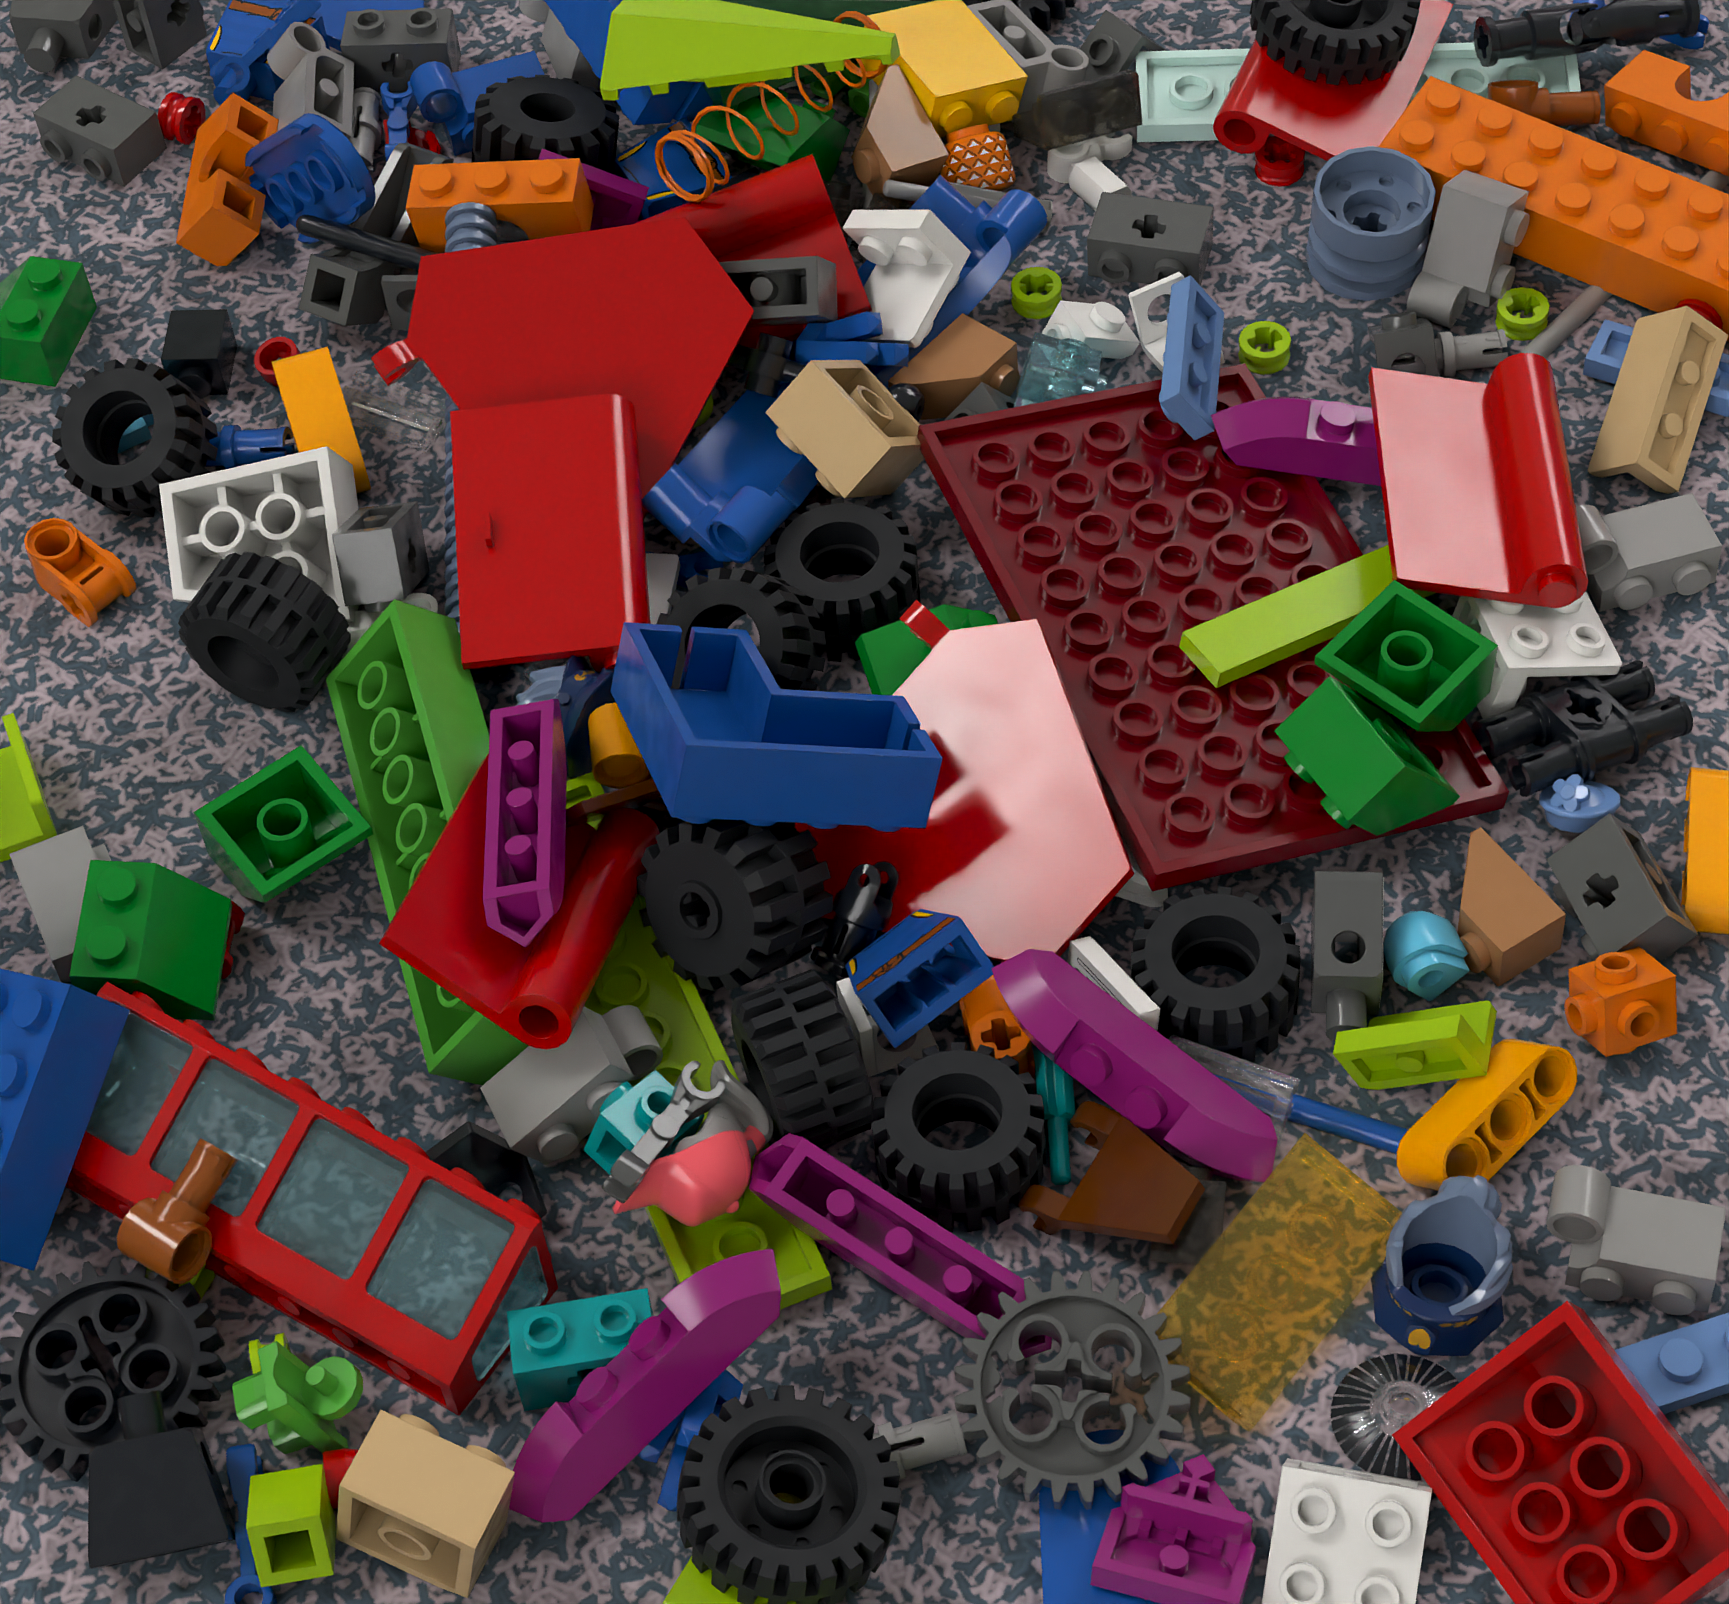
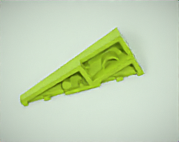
[600,0,900,101]

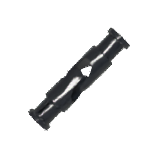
[1474,0,1700,67]

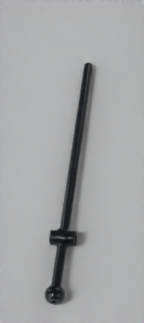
[296,214,925,422]

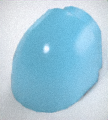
[1383,911,1470,1001]

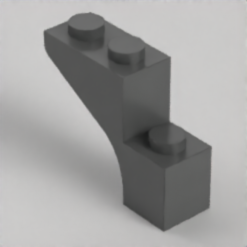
[299,143,454,326]

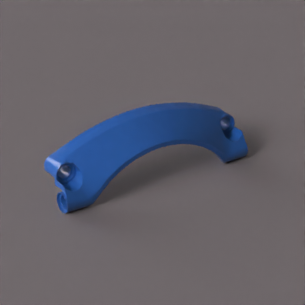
[642,175,1047,564]

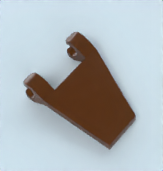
[566,778,669,828]
[1018,1101,1205,1244]

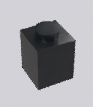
[161,309,237,399]

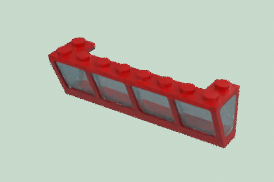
[65,982,558,1416]

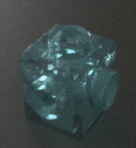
[1013,332,1108,408]

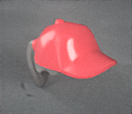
[612,1060,773,1227]

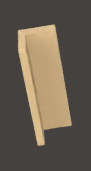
[1588,306,1728,494]

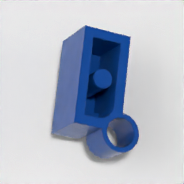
[410,51,545,156]

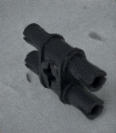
[1471,660,1693,797]

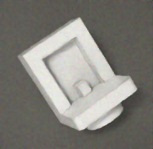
[1036,300,1140,380]

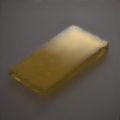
[1157,1133,1402,1432]

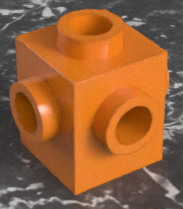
[1564,946,1677,1057]

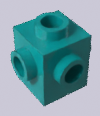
[584,1070,705,1175]

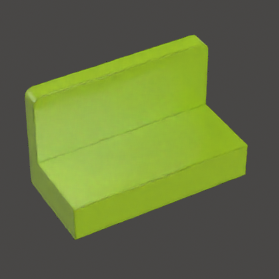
[0,713,57,862]
[1333,1000,1497,1090]

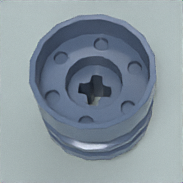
[1305,146,1436,301]

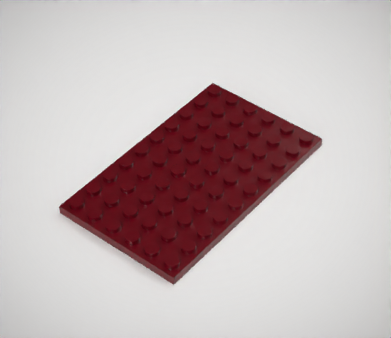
[917,363,1509,892]

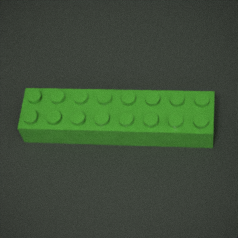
[326,599,529,1086]

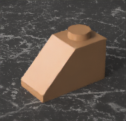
[851,64,949,202]
[888,313,1020,420]
[1457,827,1566,987]

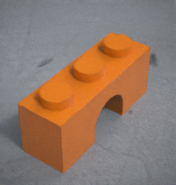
[1604,50,1729,176]
[176,93,279,266]
[406,158,594,253]

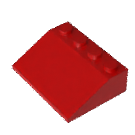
[1392,1301,1729,1604]

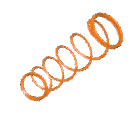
[655,11,888,202]

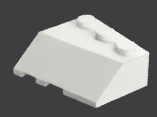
[159,446,360,622]

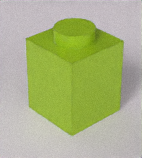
[246,1464,336,1588]

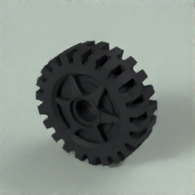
[1250,0,1421,85]
[677,1385,901,1604]

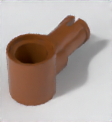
[1488,80,1601,126]
[117,1138,238,1284]

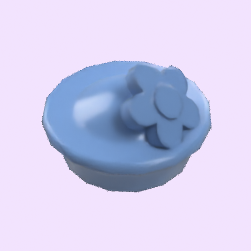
[1539,774,1621,833]

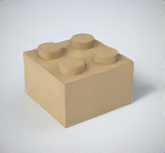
[765,360,924,498]
[336,1410,515,1598]

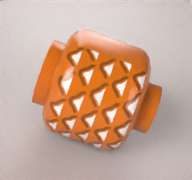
[940,124,1016,191]

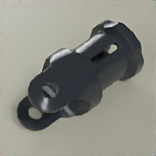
[810,861,899,978]

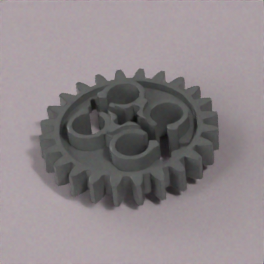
[954,1270,1191,1510]

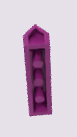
[1211,397,1381,486]
[483,699,567,947]
[991,949,1278,1183]
[749,1133,1052,1358]
[509,1249,781,1523]

